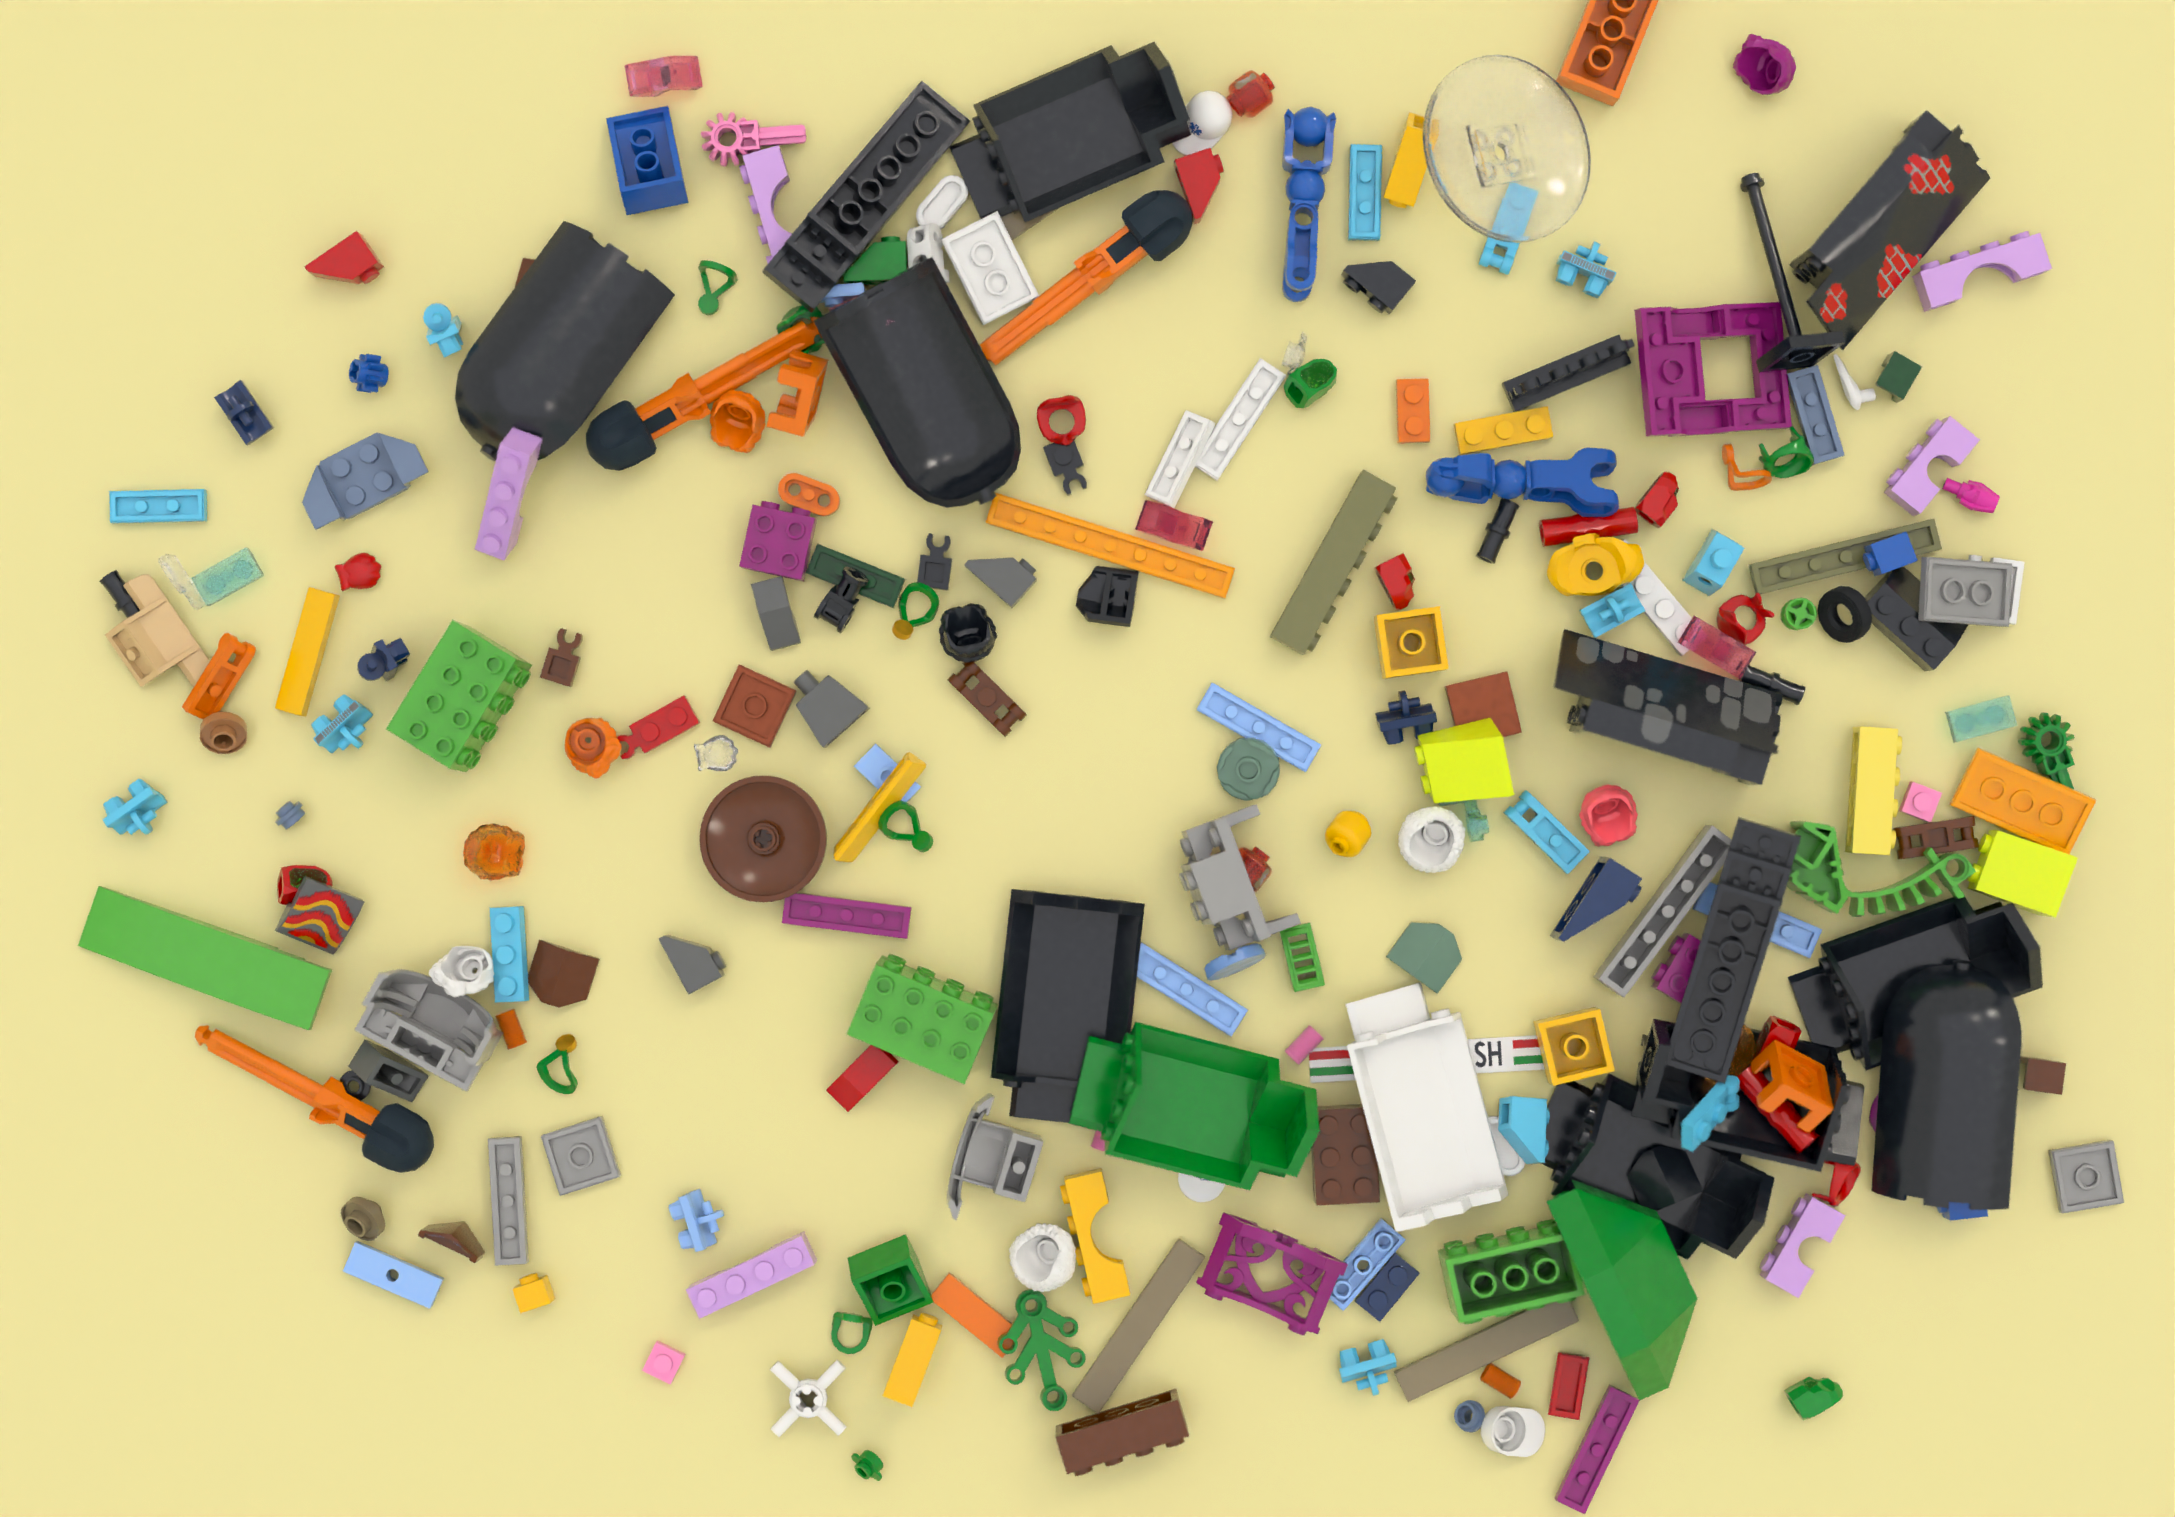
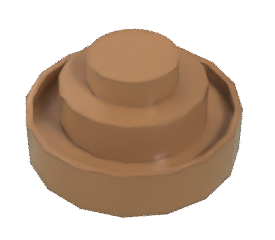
[200,712,247,754]

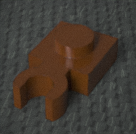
[540,628,583,687]

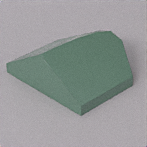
[1386,922,1462,994]

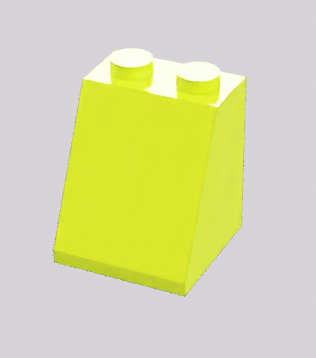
[1414,718,1514,803]
[1967,830,2078,917]

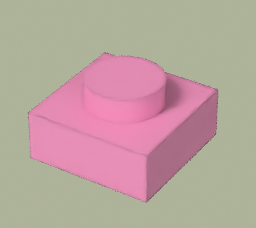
[1899,782,1942,822]
[642,1340,686,1385]

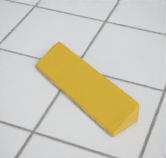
[275,587,340,717]
[833,752,926,862]

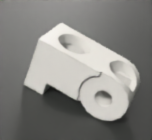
[907,223,950,283]

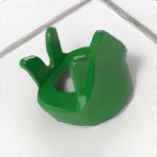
[776,306,825,354]
[1759,426,1814,478]

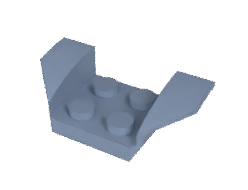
[302,433,429,530]

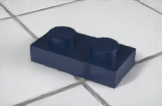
[1355,1253,1420,1322]

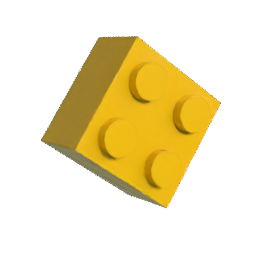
[1374,606,1449,679]
[1533,1007,1615,1086]

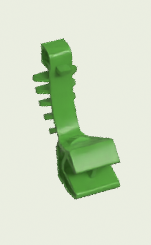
[1787,821,1976,917]

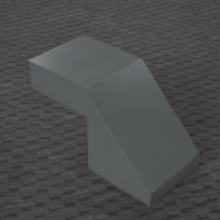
[751,576,801,651]

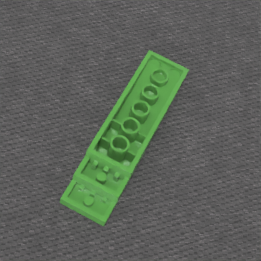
[78,886,332,1030]

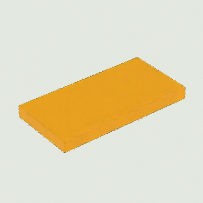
[1950,747,2096,854]

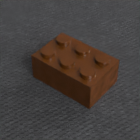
[1311,1104,1380,1206]

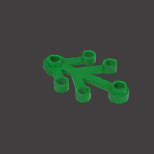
[997,1289,1086,1411]

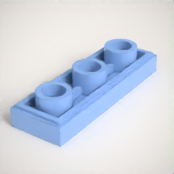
[1329,1218,1406,1311]
[343,1241,444,1309]

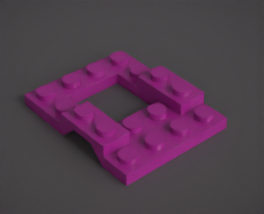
[1635,302,1792,437]

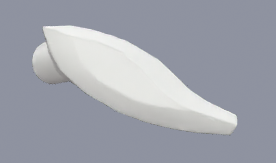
[1833,354,1876,410]

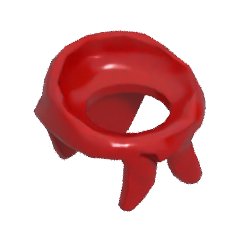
[1037,395,1086,446]
[1716,593,1774,645]
[1812,1161,1861,1207]

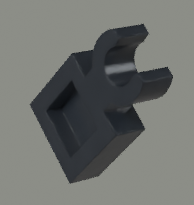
[1043,440,1087,496]
[917,533,952,590]

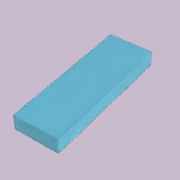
[1348,144,1382,241]
[109,489,207,524]

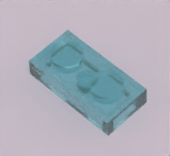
[191,547,264,606]
[1945,695,2018,742]

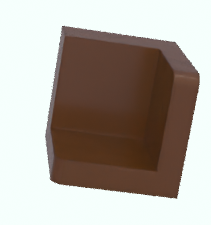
[2020,1056,2066,1095]

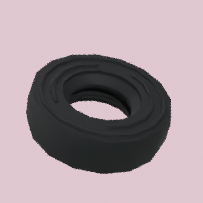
[1817,586,1872,643]

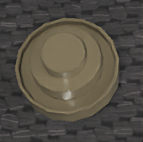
[341,1197,385,1241]

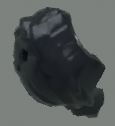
[939,603,997,662]

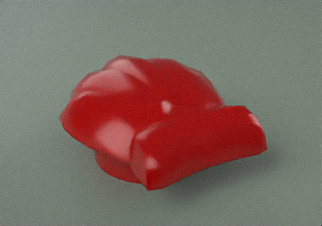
[335,553,381,592]

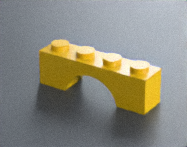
[1060,1168,1130,1304]

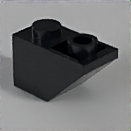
[1341,261,1416,315]

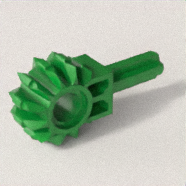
[2018,712,2075,789]

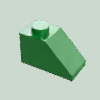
[844,236,908,285]

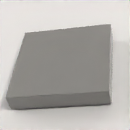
[541,1116,621,1196]
[2048,1140,2124,1213]

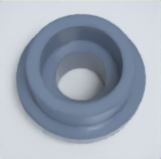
[275,801,305,829]
[1454,1400,1485,1433]

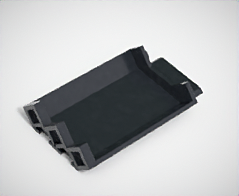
[991,889,1145,1123]

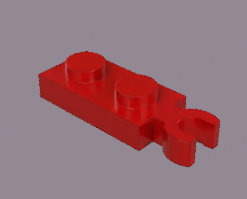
[617,695,700,759]

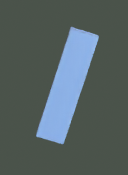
[1196,683,1321,772]
[1693,882,1822,958]
[1137,942,1248,1036]

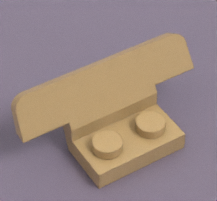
[105,574,210,688]

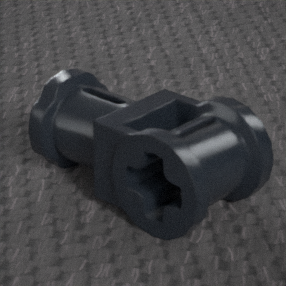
[814,566,869,633]

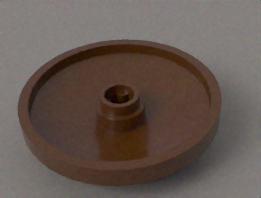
[699,776,827,902]

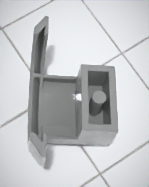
[947,1093,1043,1220]

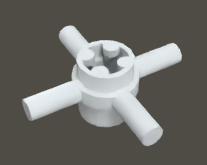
[770,1360,847,1437]

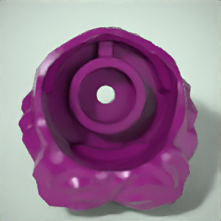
[1733,34,1796,95]

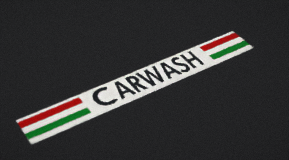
[1309,1035,1545,1083]

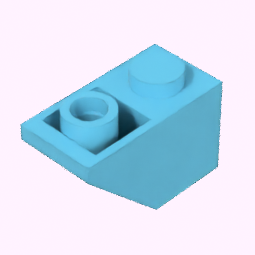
[1498,1096,1550,1165]

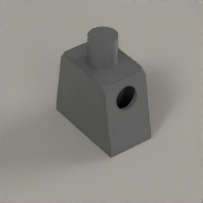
[794,670,870,748]

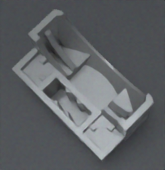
[1179,804,1301,950]
[355,969,503,1092]

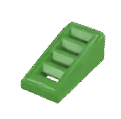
[1280,922,1325,992]

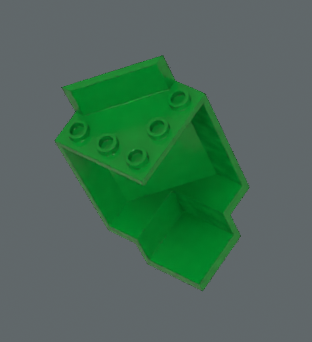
[1069,1022,1320,1190]

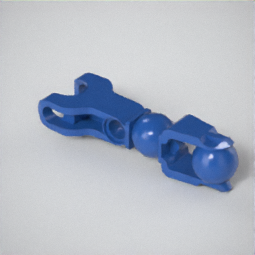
[1282,107,1336,302]
[1425,448,1619,517]

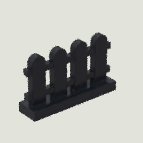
[1502,334,1635,412]

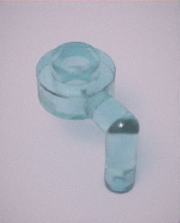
[1438,800,1489,842]

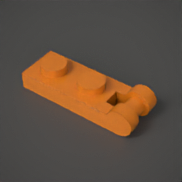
[182,633,256,720]

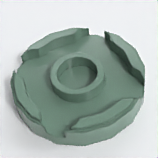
[1217,737,1280,801]

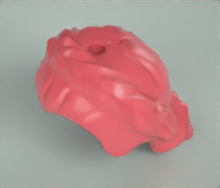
[1579,784,1638,847]

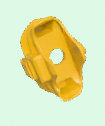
[1547,533,1644,596]

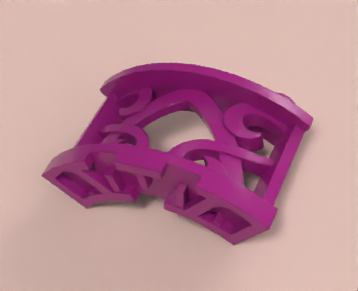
[1196,1212,1348,1336]

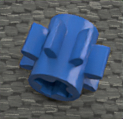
[349,354,389,393]

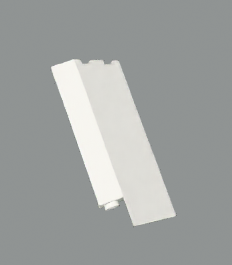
[1346,982,1508,1232]

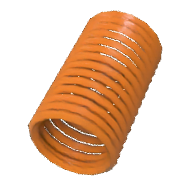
[495,1009,527,1050]
[1480,1363,1521,1399]

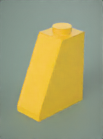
[1384,112,1439,208]
[882,1313,943,1407]

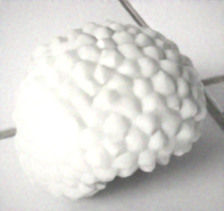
[1398,806,1466,873]
[1009,1223,1076,1292]

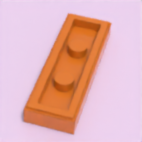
[931,1272,1022,1358]

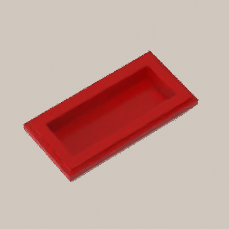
[1548,1352,1589,1420]

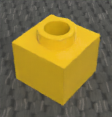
[512,1273,555,1313]

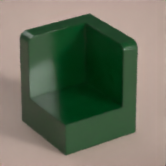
[1876,351,1922,403]

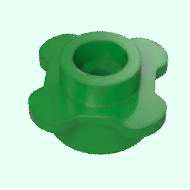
[851,1450,884,1481]

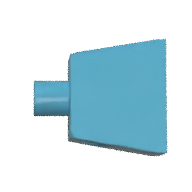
[1682,529,1744,596]

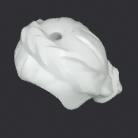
[429,946,494,997]

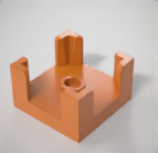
[766,349,829,437]
[1751,1040,1834,1133]

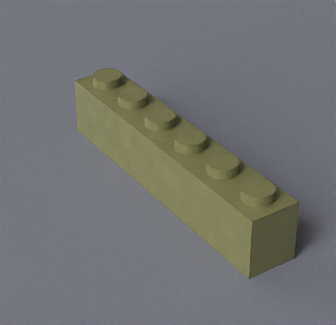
[1270,470,1397,655]

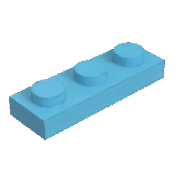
[490,906,529,1003]

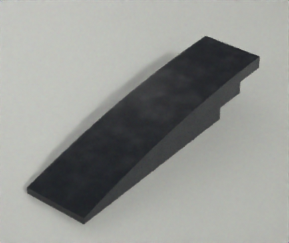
[762,81,970,313]
[1666,817,1801,1083]

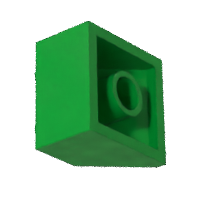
[848,1234,934,1326]

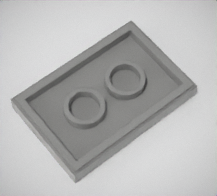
[1918,557,2012,627]

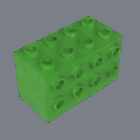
[386,620,532,772]
[847,954,998,1084]
[1437,1219,1585,1324]

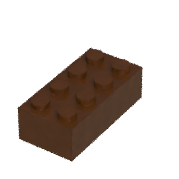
[1055,1389,1189,1476]

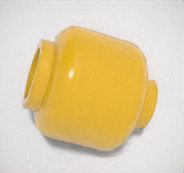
[1325,811,1371,857]

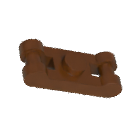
[947,662,1027,737]
[1893,816,1979,859]

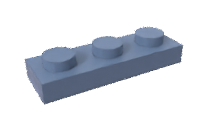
[1787,365,1845,465]

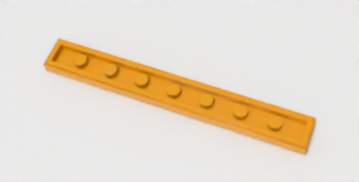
[985,493,1235,599]

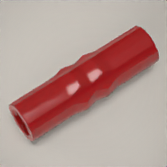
[1539,507,1638,547]
[1738,1066,1819,1153]

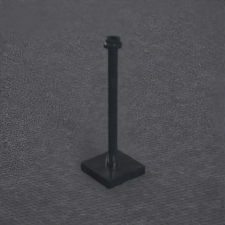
[1740,173,1845,373]

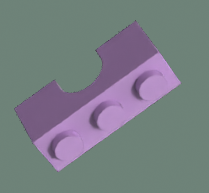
[1884,416,1980,516]
[1760,1193,1845,1298]

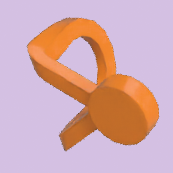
[1722,444,1772,491]

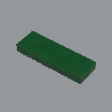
[806,544,906,608]

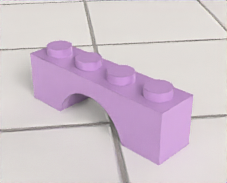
[739,145,792,263]
[1912,231,2052,312]
[475,428,543,560]
[686,1231,817,1319]

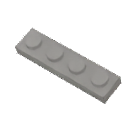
[488,1136,529,1266]

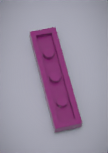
[782,893,912,939]
[1555,1385,1639,1514]

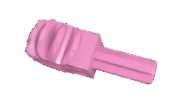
[701,112,806,167]

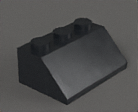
[1865,566,1968,671]

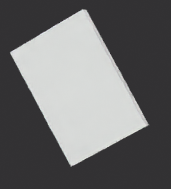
[940,211,1039,325]

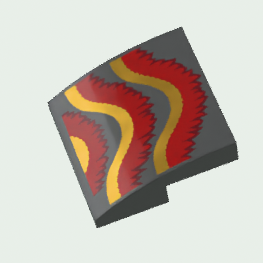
[275,876,365,955]

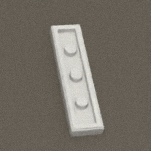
[1195,358,1286,481]

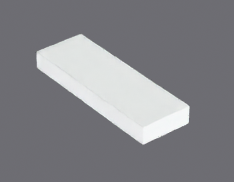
[1144,410,1215,508]

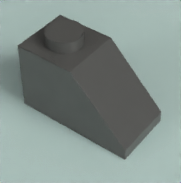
[964,558,1037,608]
[659,935,726,995]
[348,1040,428,1102]

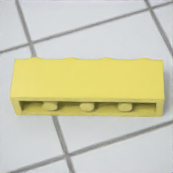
[1845,726,1902,855]

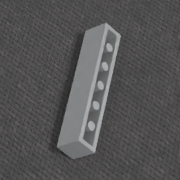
[1593,825,1731,997]

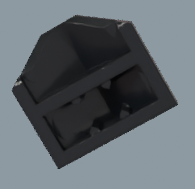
[1076,566,1139,627]
[1627,1146,1703,1211]

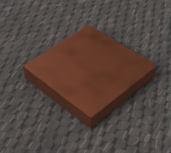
[713,664,797,748]
[1445,671,1522,737]

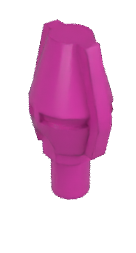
[1942,478,2000,513]

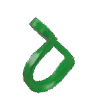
[698,260,737,315]
[878,801,933,852]
[831,1312,873,1354]

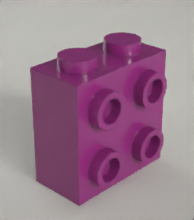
[739,501,817,582]
[1652,933,1700,1004]

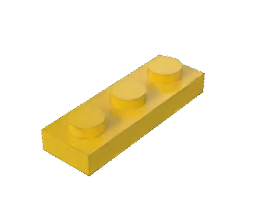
[1454,406,1553,455]

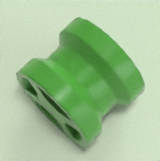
[1780,598,1817,630]

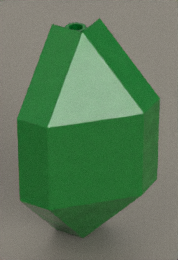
[1547,1180,1698,1401]

